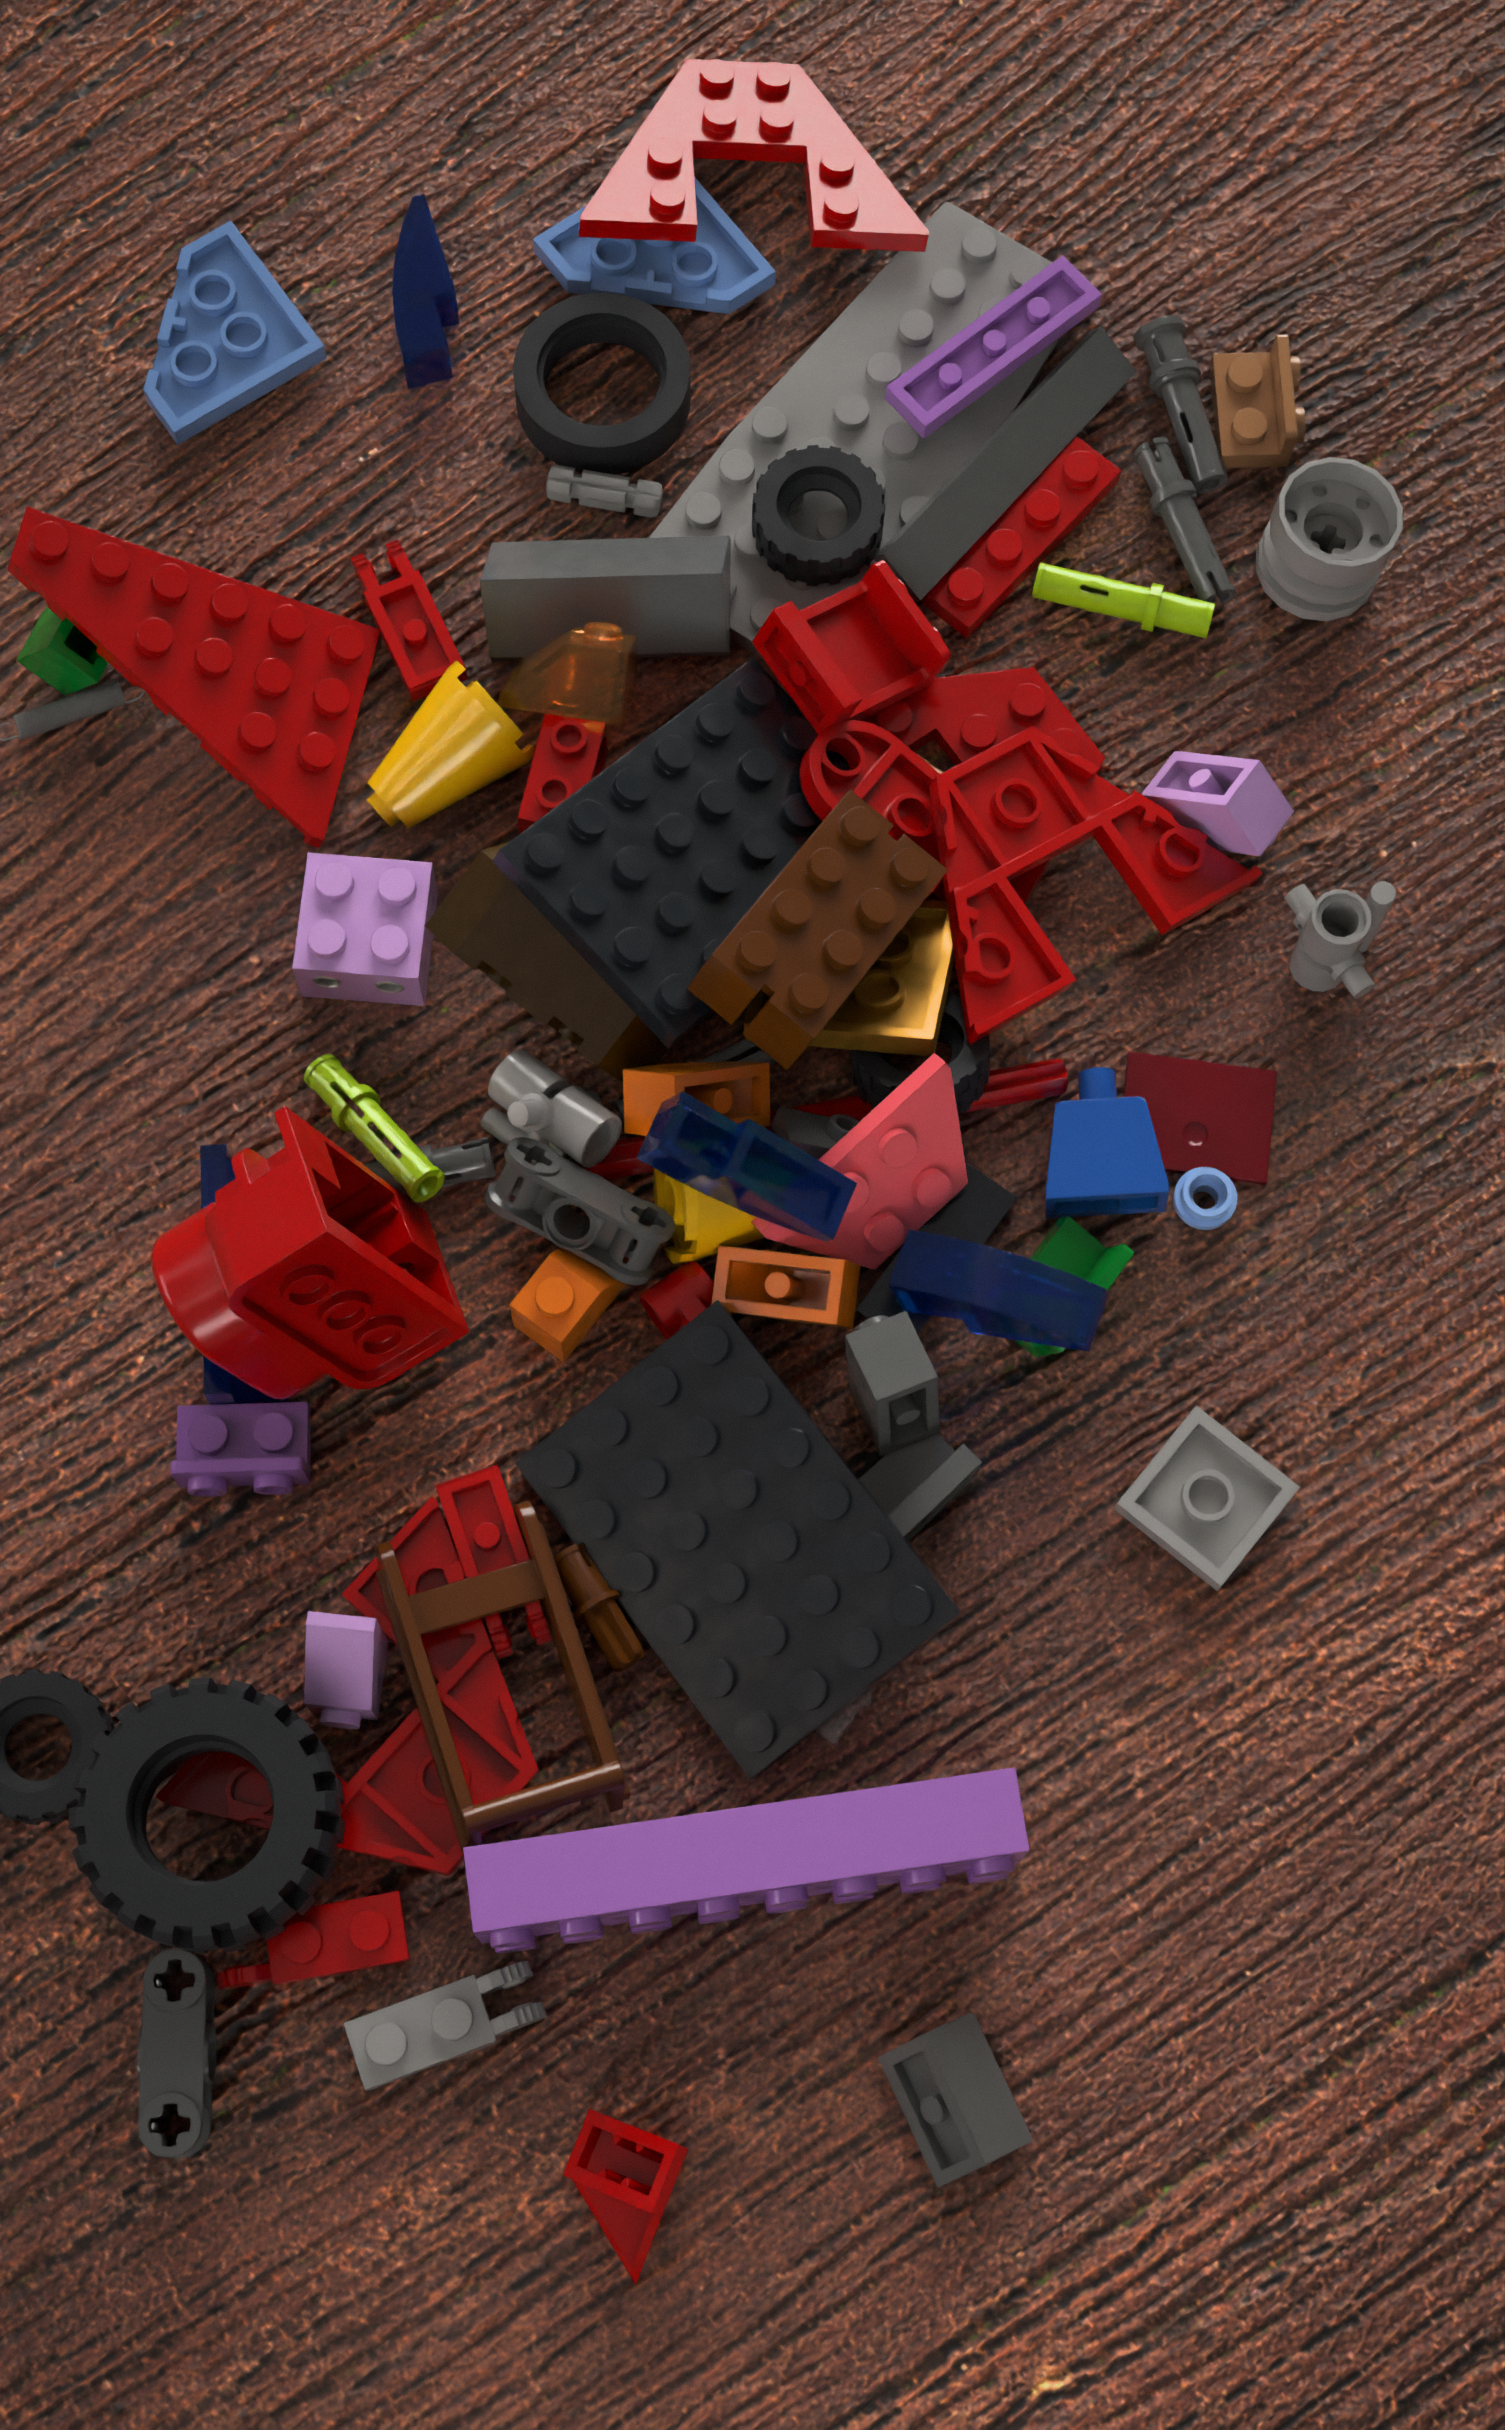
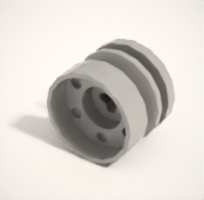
[1255,457,1403,621]

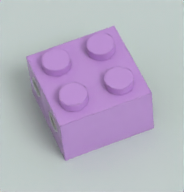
[292,852,438,1006]

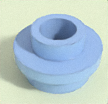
[1173,1167,1237,1230]

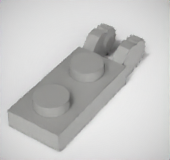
[343,1960,547,2091]

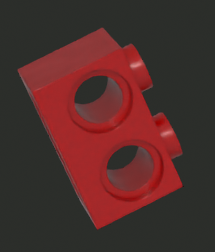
[517,708,609,834]

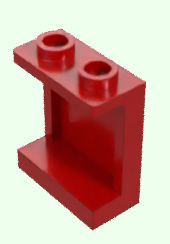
[752,560,951,735]

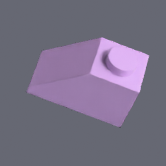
[1142,751,1294,856]
[304,1611,389,1729]

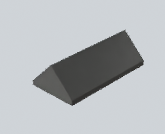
[480,535,731,662]

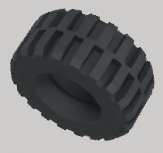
[69,1677,346,1954]

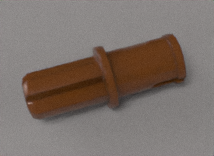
[554,1542,644,1672]

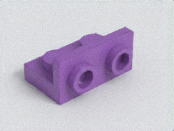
[170,1402,311,1497]

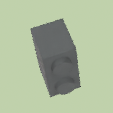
[845,1311,940,1456]

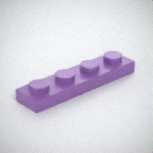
[885,255,1102,439]

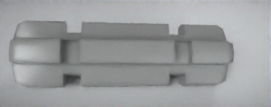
[546,465,663,518]

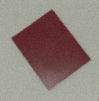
[1123,1051,1277,1185]

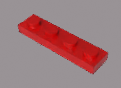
[922,436,1121,639]

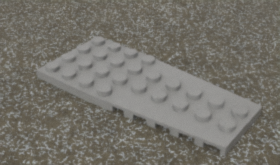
[649,202,1067,660]

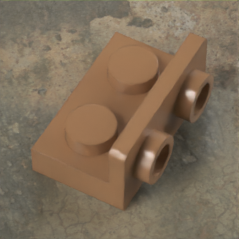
[1209,334,1306,468]

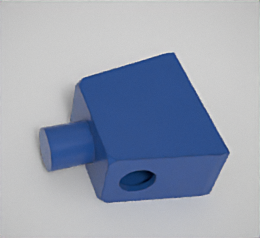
[1045,1067,1169,1219]

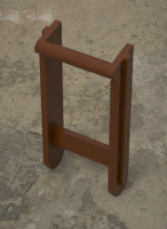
[375,1501,630,1852]

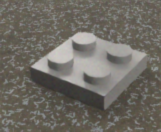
[1114,1405,1300,1591]

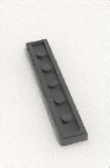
[873,326,1136,602]

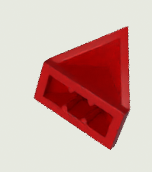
[563,2109,689,2285]

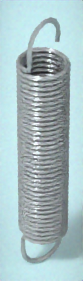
[0,679,145,741]

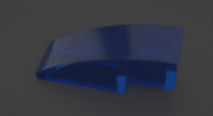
[392,194,460,389]
[637,1091,857,1242]
[888,1230,1109,1352]

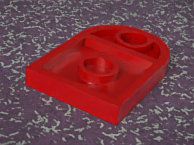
[800,720,943,903]

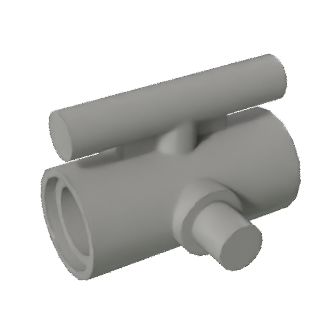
[1284,881,1396,999]
[481,1049,622,1168]

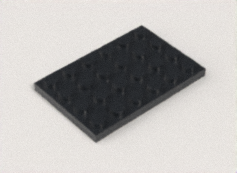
[493,657,850,1049]
[515,1300,963,1779]

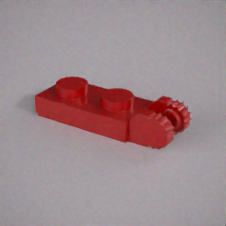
[351,539,468,702]
[435,1464,552,1659]
[217,1891,411,1990]

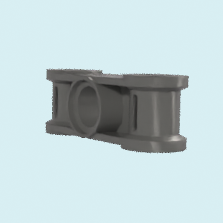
[484,1137,676,1285]
[137,1948,217,2159]

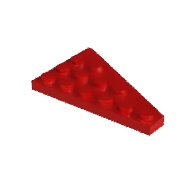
[7,506,380,848]

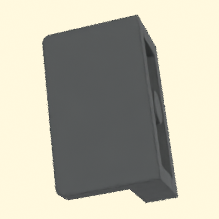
[860,1434,982,1542]
[878,2013,1032,2187]

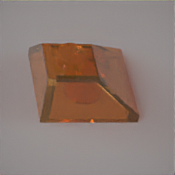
[499,622,638,725]

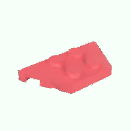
[751,1053,968,1270]

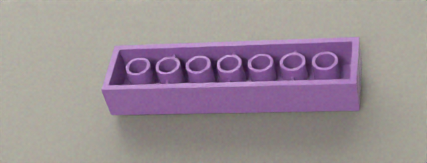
[463,1767,1029,1954]

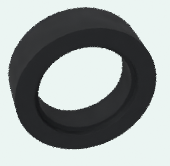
[513,293,691,475]

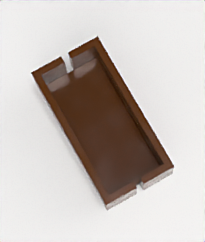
[687,789,948,1070]

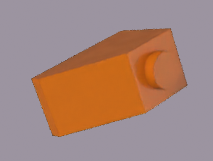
[623,1061,771,1140]
[711,1245,861,1329]
[509,1248,630,1362]

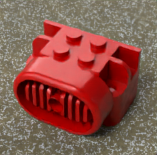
[151,1106,470,1399]

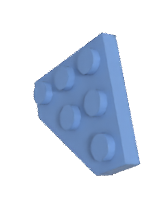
[533,178,776,314]
[143,220,327,445]

